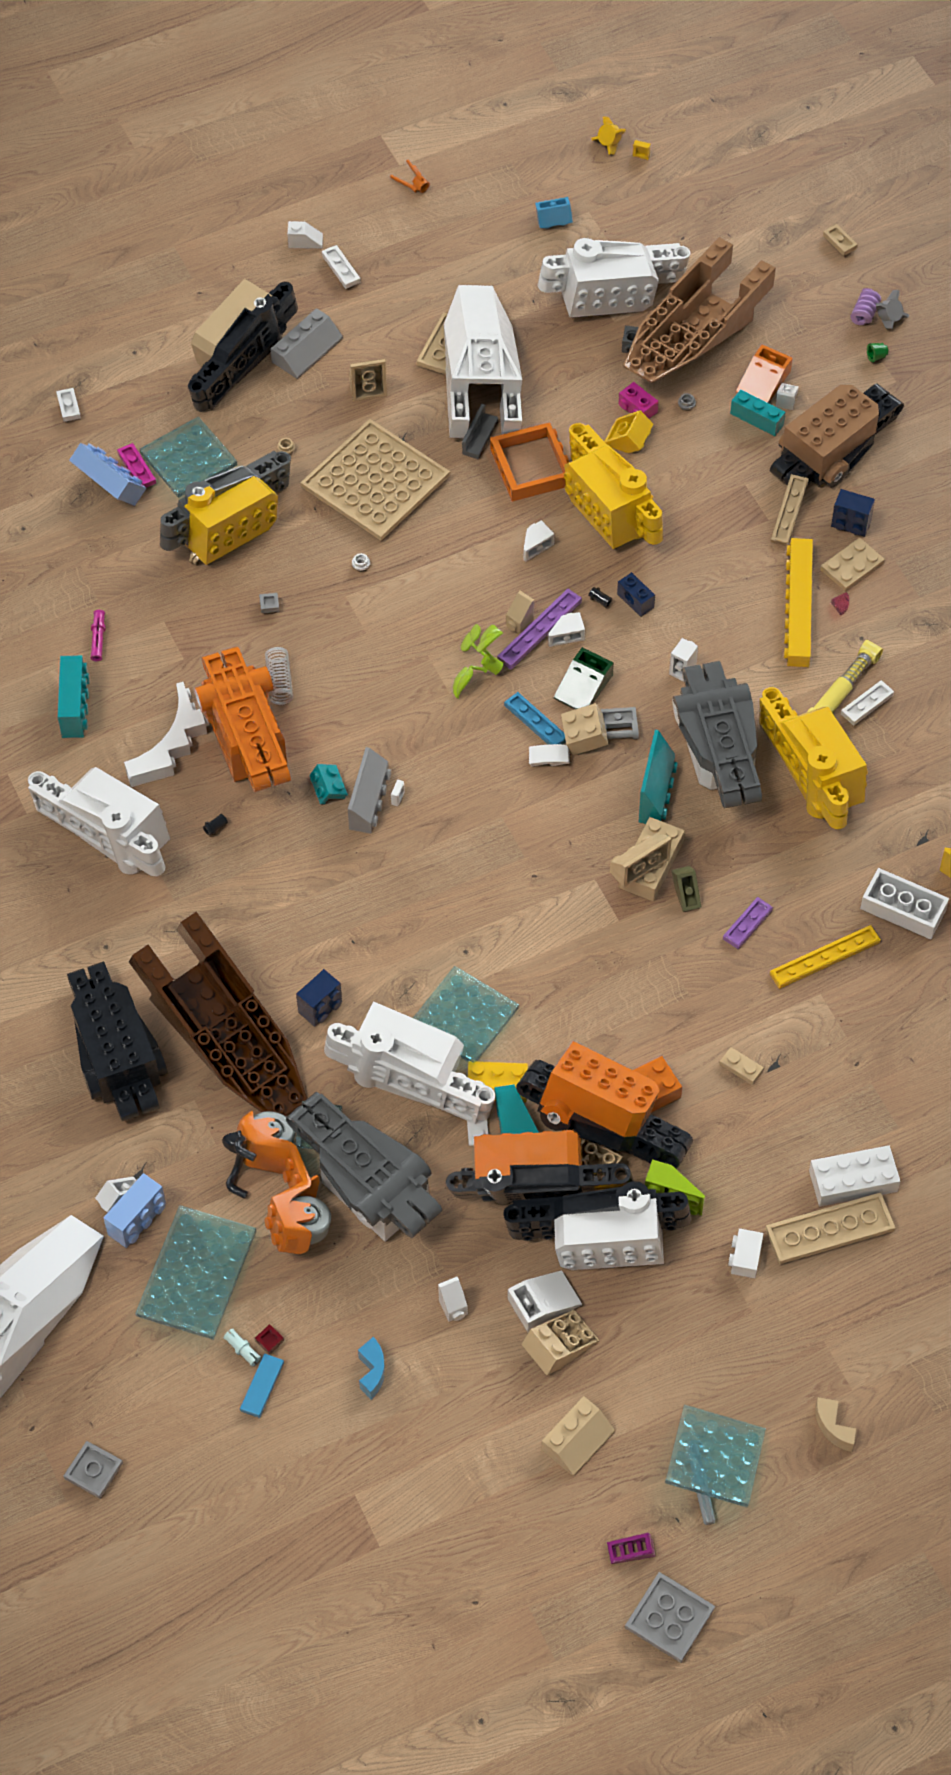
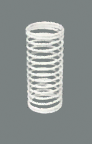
[265,647,293,705]

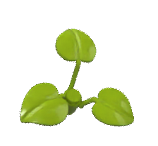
[453,624,503,699]

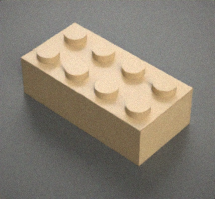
[619,817,685,902]

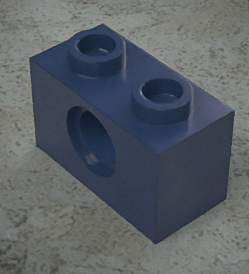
[617,572,655,617]

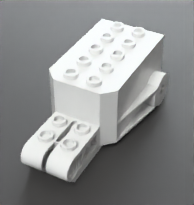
[538,238,690,317]
[28,767,170,876]
[324,1002,495,1124]

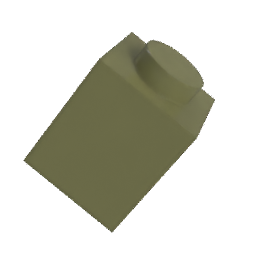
[671,866,702,912]

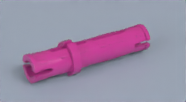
[90,609,106,662]

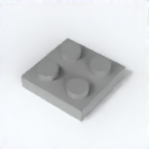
[63,1441,123,1499]

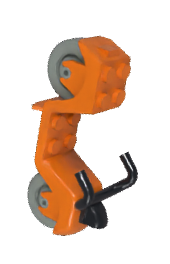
[222,1111,331,1254]

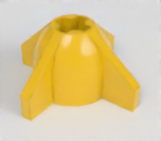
[591,116,626,155]

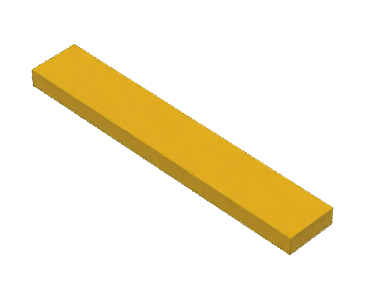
[770,925,881,989]

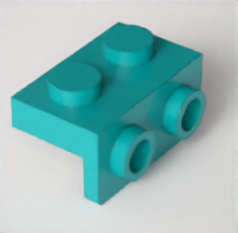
[309,764,348,805]

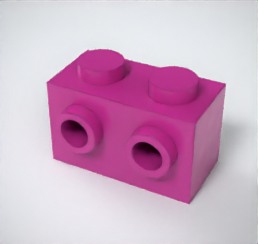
[618,382,659,419]

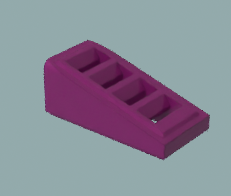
[607,1533,655,1564]

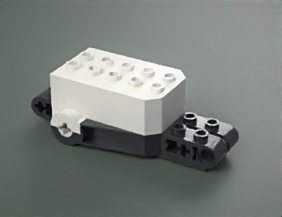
[503,1181,692,1270]

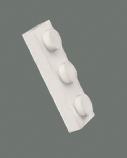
[322,245,361,289]
[841,680,894,726]

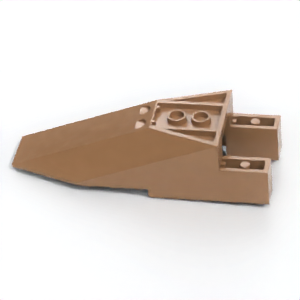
[623,237,776,383]

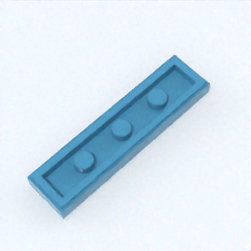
[504,692,566,745]

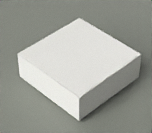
[391,780,405,806]

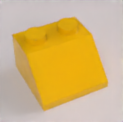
[604,410,653,453]

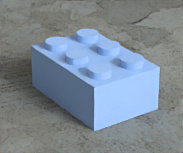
[103,1173,166,1248]

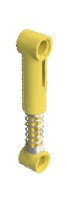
[807,640,883,713]

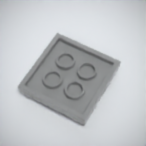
[625,1572,715,1663]

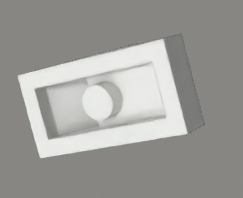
[776,383,799,410]

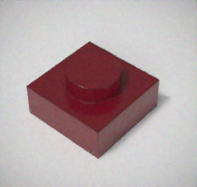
[255,1324,284,1354]

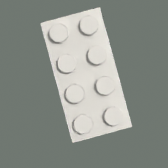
[860,868,949,939]
[809,1145,900,1207]

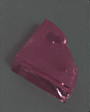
[831,592,849,615]

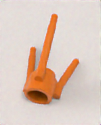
[390,159,430,193]

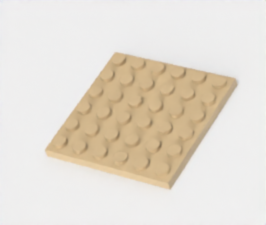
[300,419,450,541]

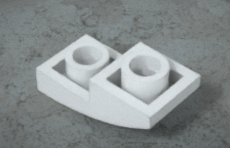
[529,744,570,767]

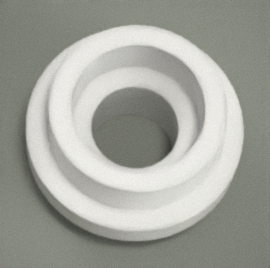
[352,553,370,571]

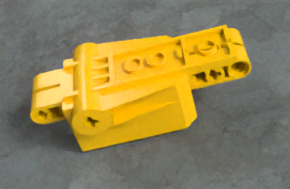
[564,423,663,549]
[759,687,868,829]

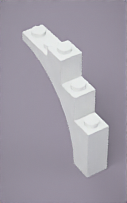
[124,682,209,787]

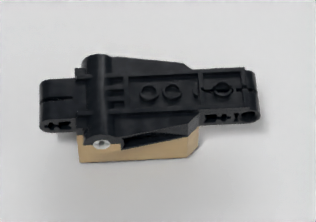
[188,279,298,412]

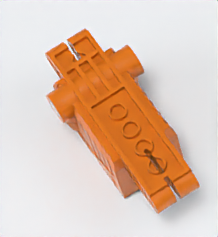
[194,647,291,792]

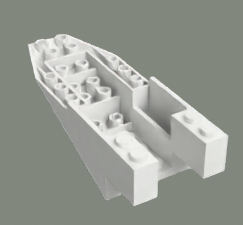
[444,285,522,438]
[0,1215,104,1398]

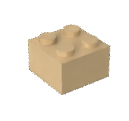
[561,703,608,755]

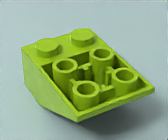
[645,1160,705,1216]

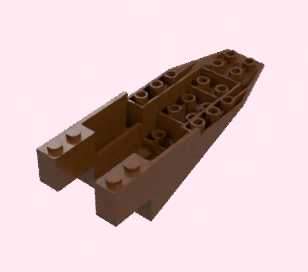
[129,912,307,1116]

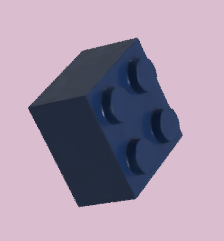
[831,489,875,537]
[296,969,342,1027]

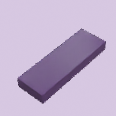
[723,897,773,949]

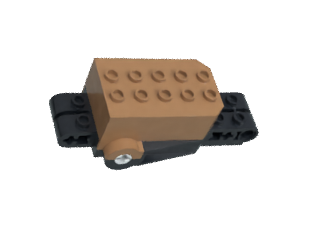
[770,383,904,488]

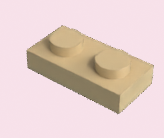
[823,224,858,256]
[719,1047,764,1085]

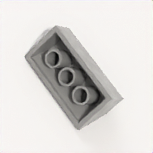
[271,308,343,379]
[348,747,391,834]

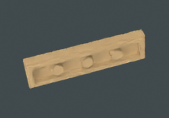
[771,474,808,546]

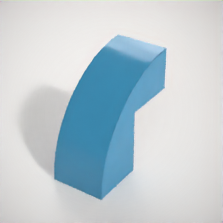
[358,1337,385,1400]

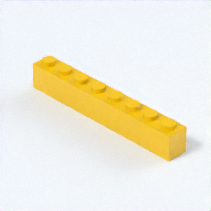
[784,538,813,667]

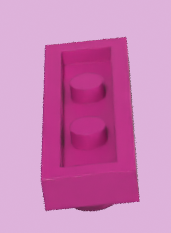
[117,443,156,488]

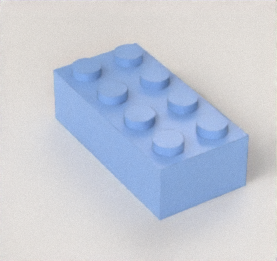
[69,443,146,506]

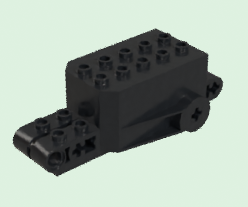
[67,961,168,1121]

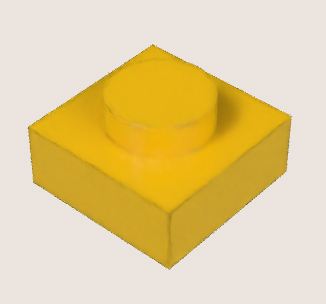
[632,140,651,160]

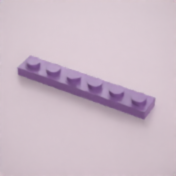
[497,589,582,670]

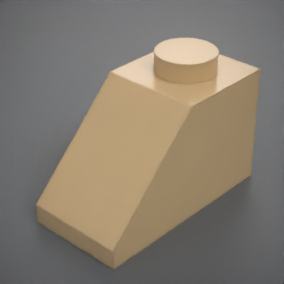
[506,591,534,635]

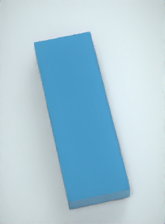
[240,1353,284,1418]

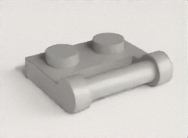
[600,707,639,739]

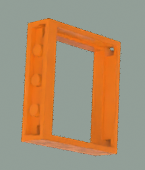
[490,422,569,502]

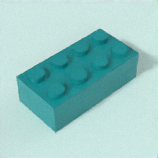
[58,655,90,738]

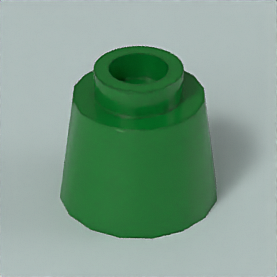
[866,343,889,362]

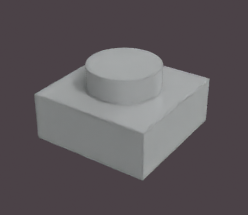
[259,593,279,613]

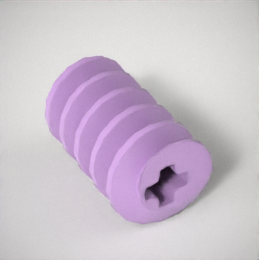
[850,288,881,325]

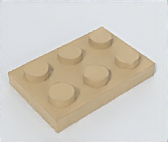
[820,538,885,592]

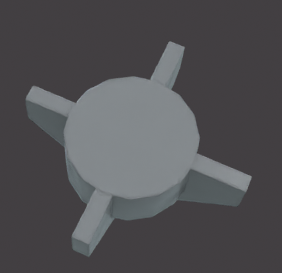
[876,290,909,329]

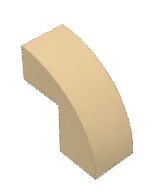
[815,1397,856,1452]

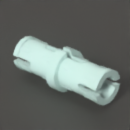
[224,1329,261,1367]

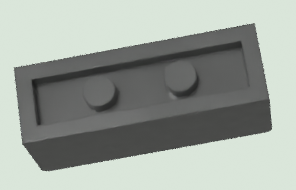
[462,404,498,460]

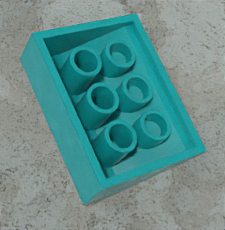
[638,730,678,824]

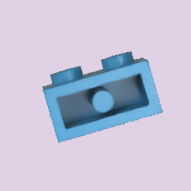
[535,197,573,229]

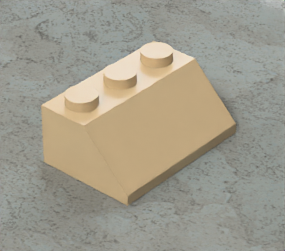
[610,833,672,888]
[541,1396,615,1477]

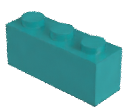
[730,389,786,436]

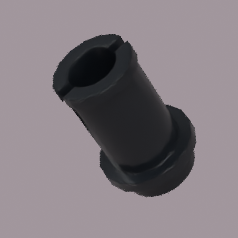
[588,587,612,608]
[203,814,228,836]

